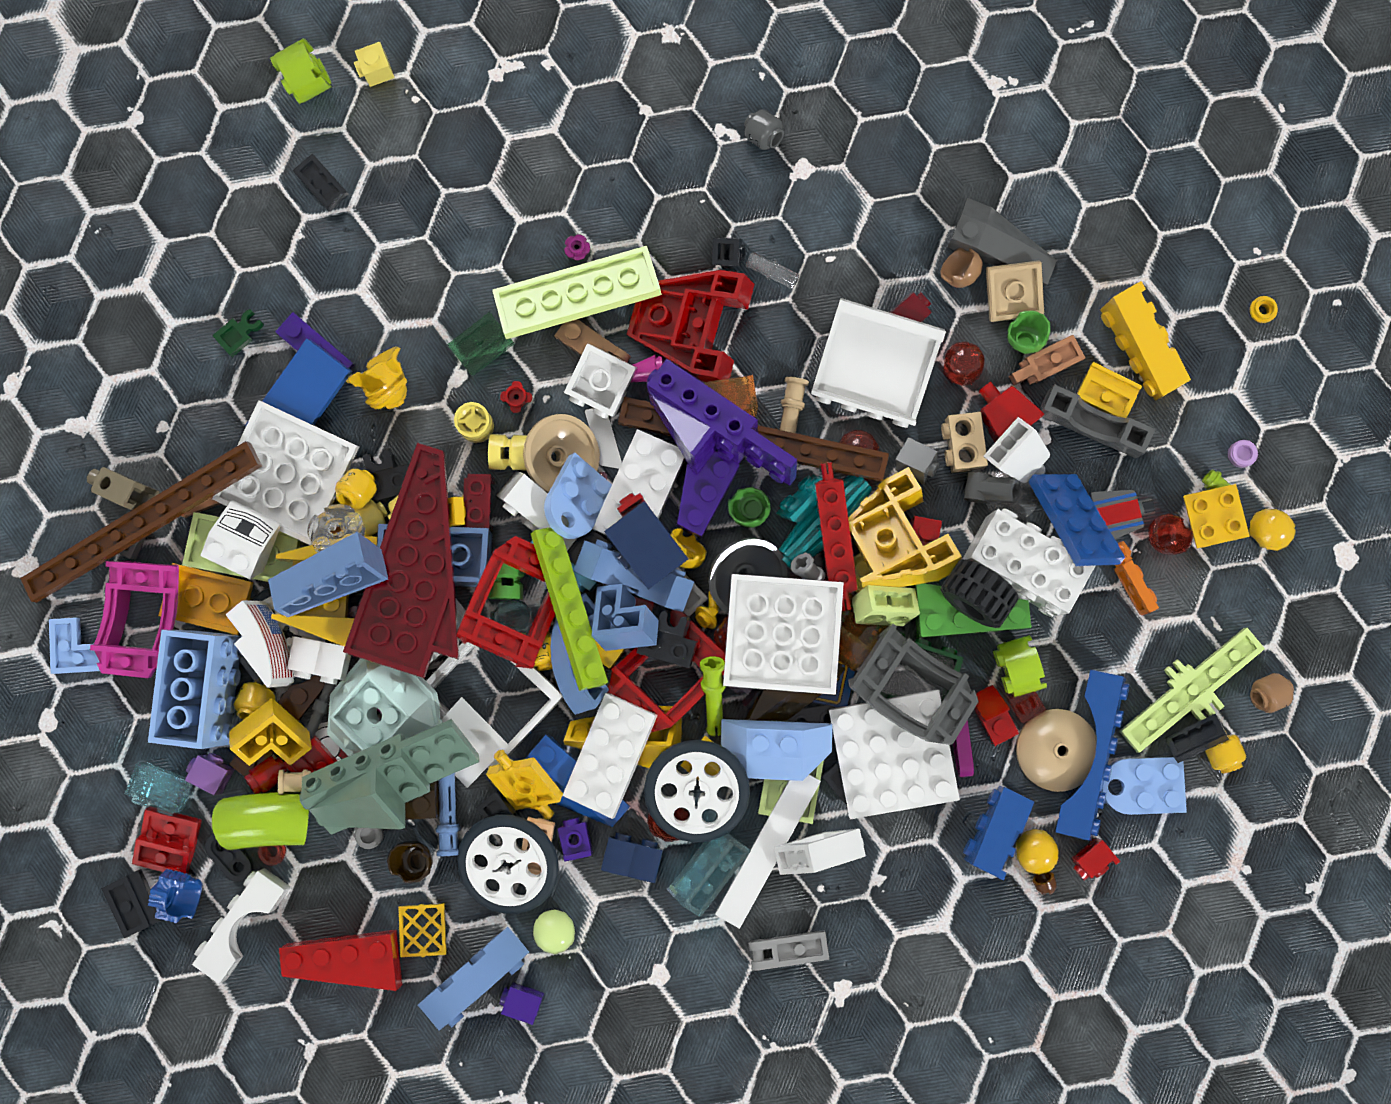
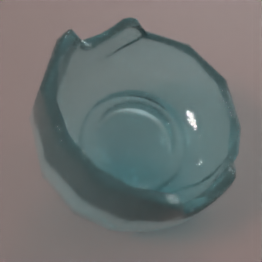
[490,599,534,635]

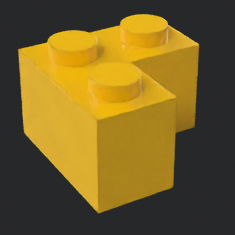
[229,698,312,766]

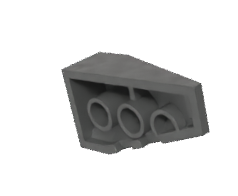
[948,198,1057,286]

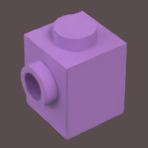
[185,752,235,795]

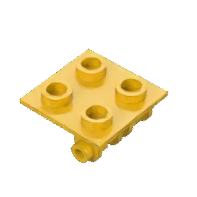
[1183,484,1250,549]

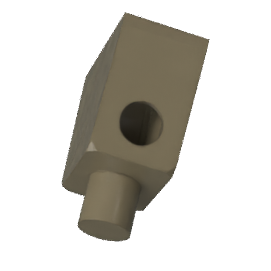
[87,467,160,510]

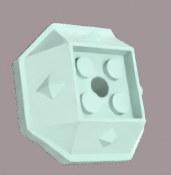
[327,658,442,756]

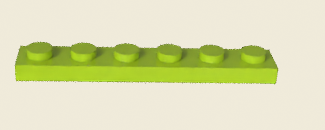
[531,527,608,691]

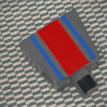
[1088,490,1155,539]

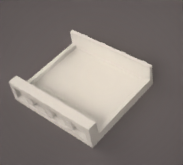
[811,298,946,428]

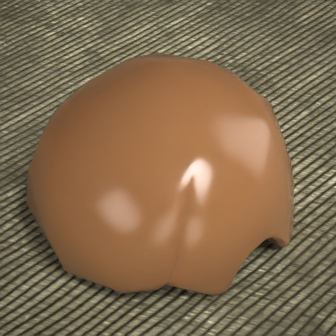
[940,248,983,288]

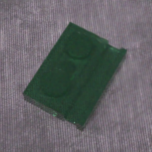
[447,312,514,377]

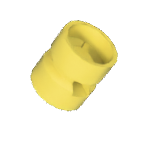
[454,402,494,443]
[488,434,527,471]

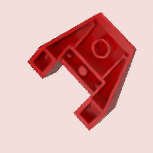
[627,270,755,386]

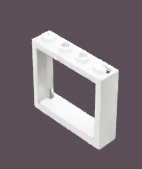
[426,642,563,769]

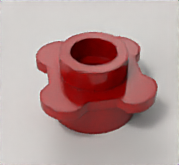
[500,381,533,413]

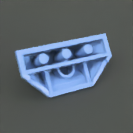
[721,719,833,781]

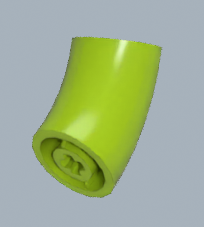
[212,792,309,850]

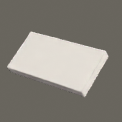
[562,693,658,819]

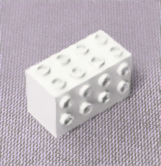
[962,508,1095,617]

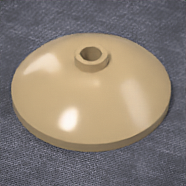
[523,414,600,493]
[1016,709,1097,792]

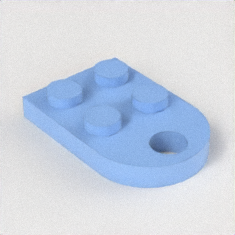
[544,452,612,539]
[1102,757,1187,815]

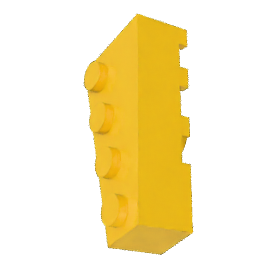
[1100,281,1191,401]

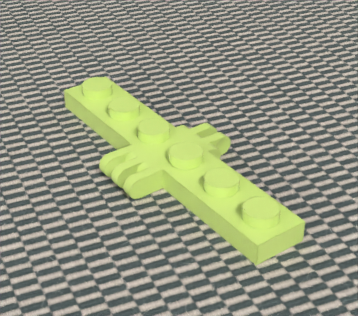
[1119,628,1265,753]

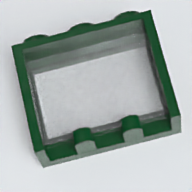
[880,631,964,703]

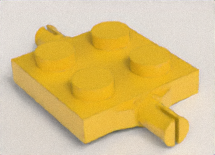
[486,749,563,820]

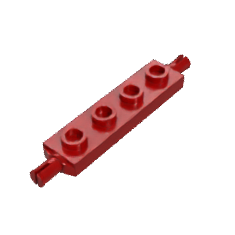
[815,462,858,611]

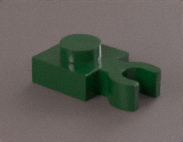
[212,309,264,357]

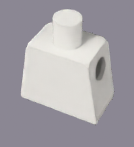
[983,417,1050,483]

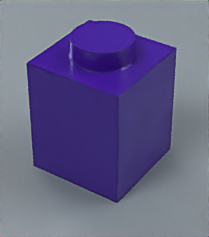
[499,982,544,1025]

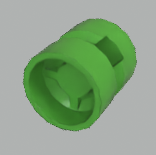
[487,563,524,600]

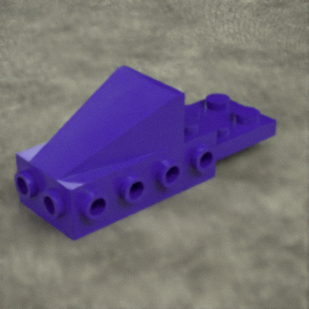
[647,359,797,486]

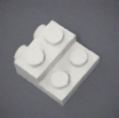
[564,344,637,419]

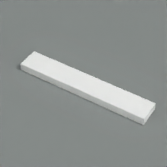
[715,775,821,929]

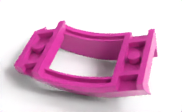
[90,561,179,678]

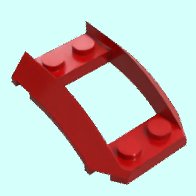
[456,536,555,669]
[607,609,726,733]

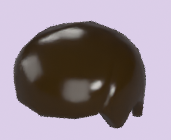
[387,841,433,883]

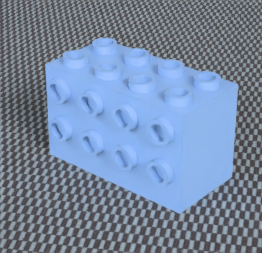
[148,630,242,749]

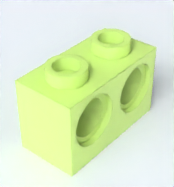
[852,585,920,626]

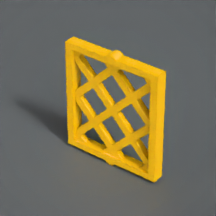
[398,904,447,957]

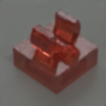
[1008,691,1046,724]

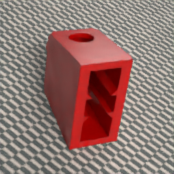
[978,382,1045,442]

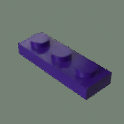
[275,312,355,370]

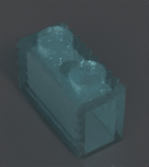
[125,762,193,816]

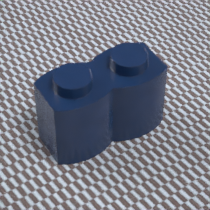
[601,832,663,883]

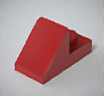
[974,685,1019,746]

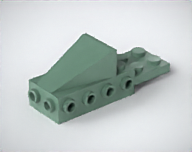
[300,719,479,835]

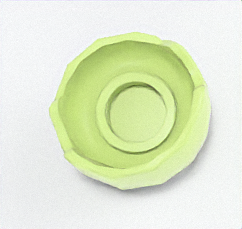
[533,909,575,954]

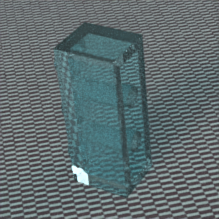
[667,832,751,917]

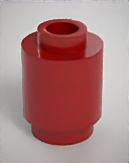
[244,756,288,794]

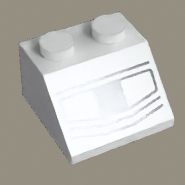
[201,501,281,579]

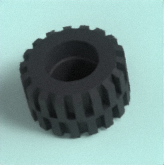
[940,559,1019,628]

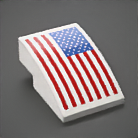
[226,600,294,688]

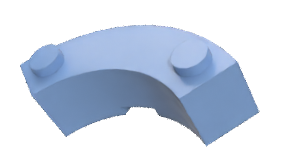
[573,539,694,612]
[550,593,609,715]
[418,927,529,1030]

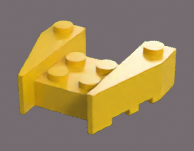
[848,467,962,589]
[271,535,378,646]

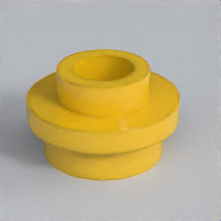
[1250,296,1278,323]

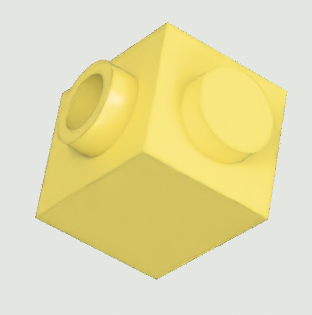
[354,42,395,87]

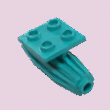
[776,474,873,569]

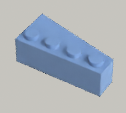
[268,532,388,618]

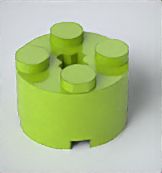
[270,38,332,104]
[993,635,1047,697]

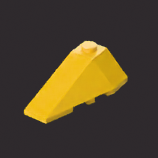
[564,706,682,768]

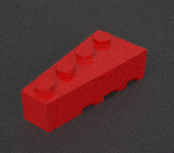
[279,929,402,991]

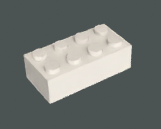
[592,429,685,538]

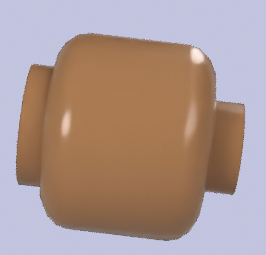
[1250,673,1294,713]

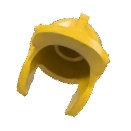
[346,346,407,409]

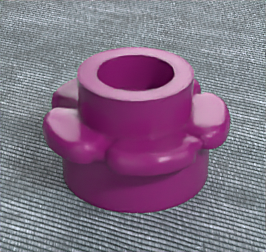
[564,234,590,260]

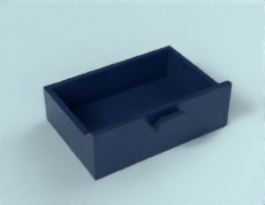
[604,501,688,590]

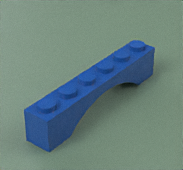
[1056,670,1129,841]

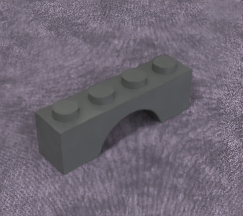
[1040,385,1155,458]

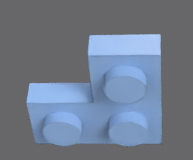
[49,618,100,674]

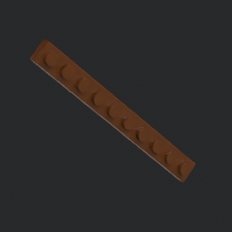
[618,397,889,482]
[20,441,262,603]

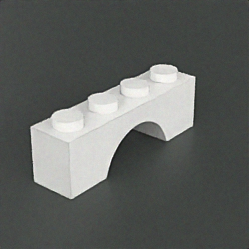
[192,868,291,984]

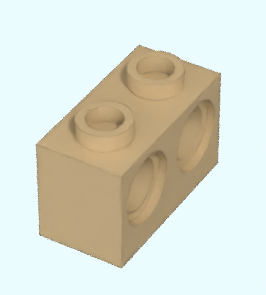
[941,412,988,473]

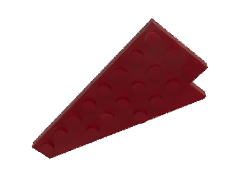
[343,443,460,678]

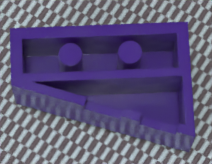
[677,451,740,539]

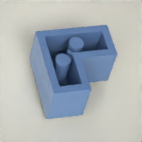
[592,584,659,651]

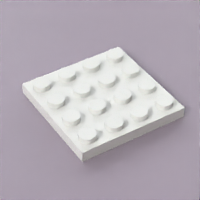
[212,400,359,545]
[723,574,844,695]
[829,690,960,819]

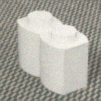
[287,636,351,685]

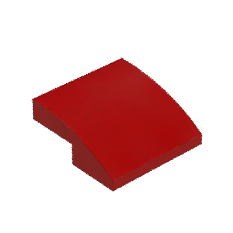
[132,806,202,874]

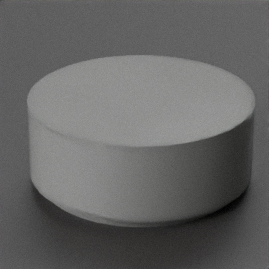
[355,828,384,849]

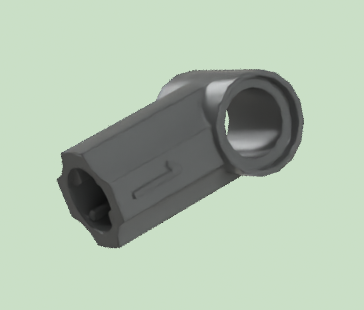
[964,472,1021,504]

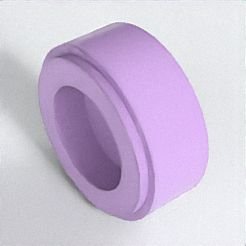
[1228,440,1258,468]

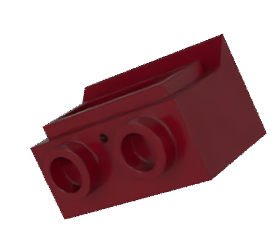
[463,474,495,532]

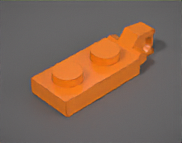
[1114,541,1159,616]

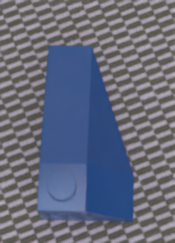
[525,734,630,827]

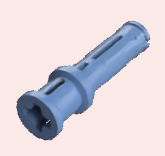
[436,773,461,856]

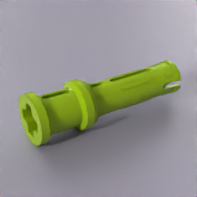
[700,656,726,736]

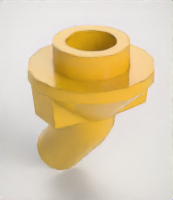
[695,591,719,629]

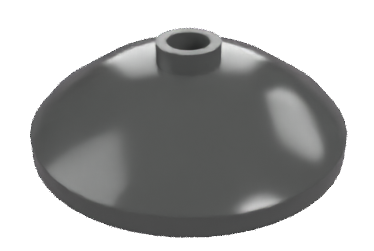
[708,538,787,614]

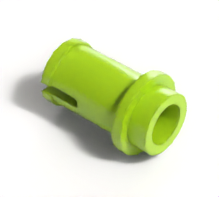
[1202,470,1239,491]

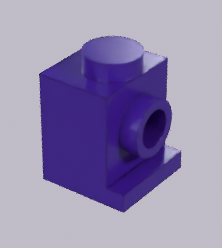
[558,817,593,862]

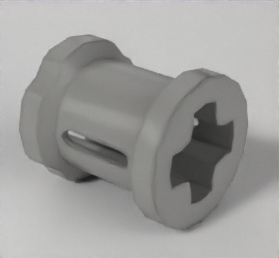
[791,553,825,581]

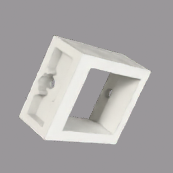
[774,829,866,875]

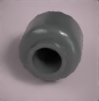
[744,109,784,150]

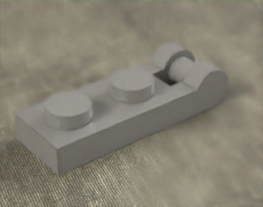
[748,930,829,971]

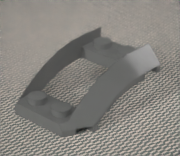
[848,624,978,745]

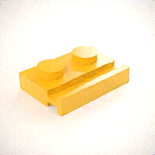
[1077,362,1142,418]

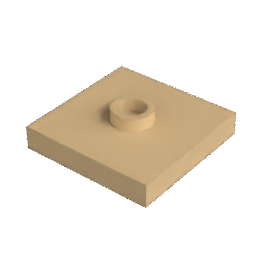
[986,261,1044,322]

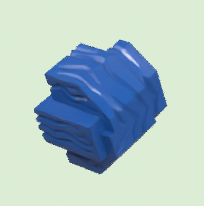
[148,869,203,923]

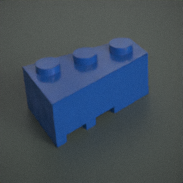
[963,785,1034,881]

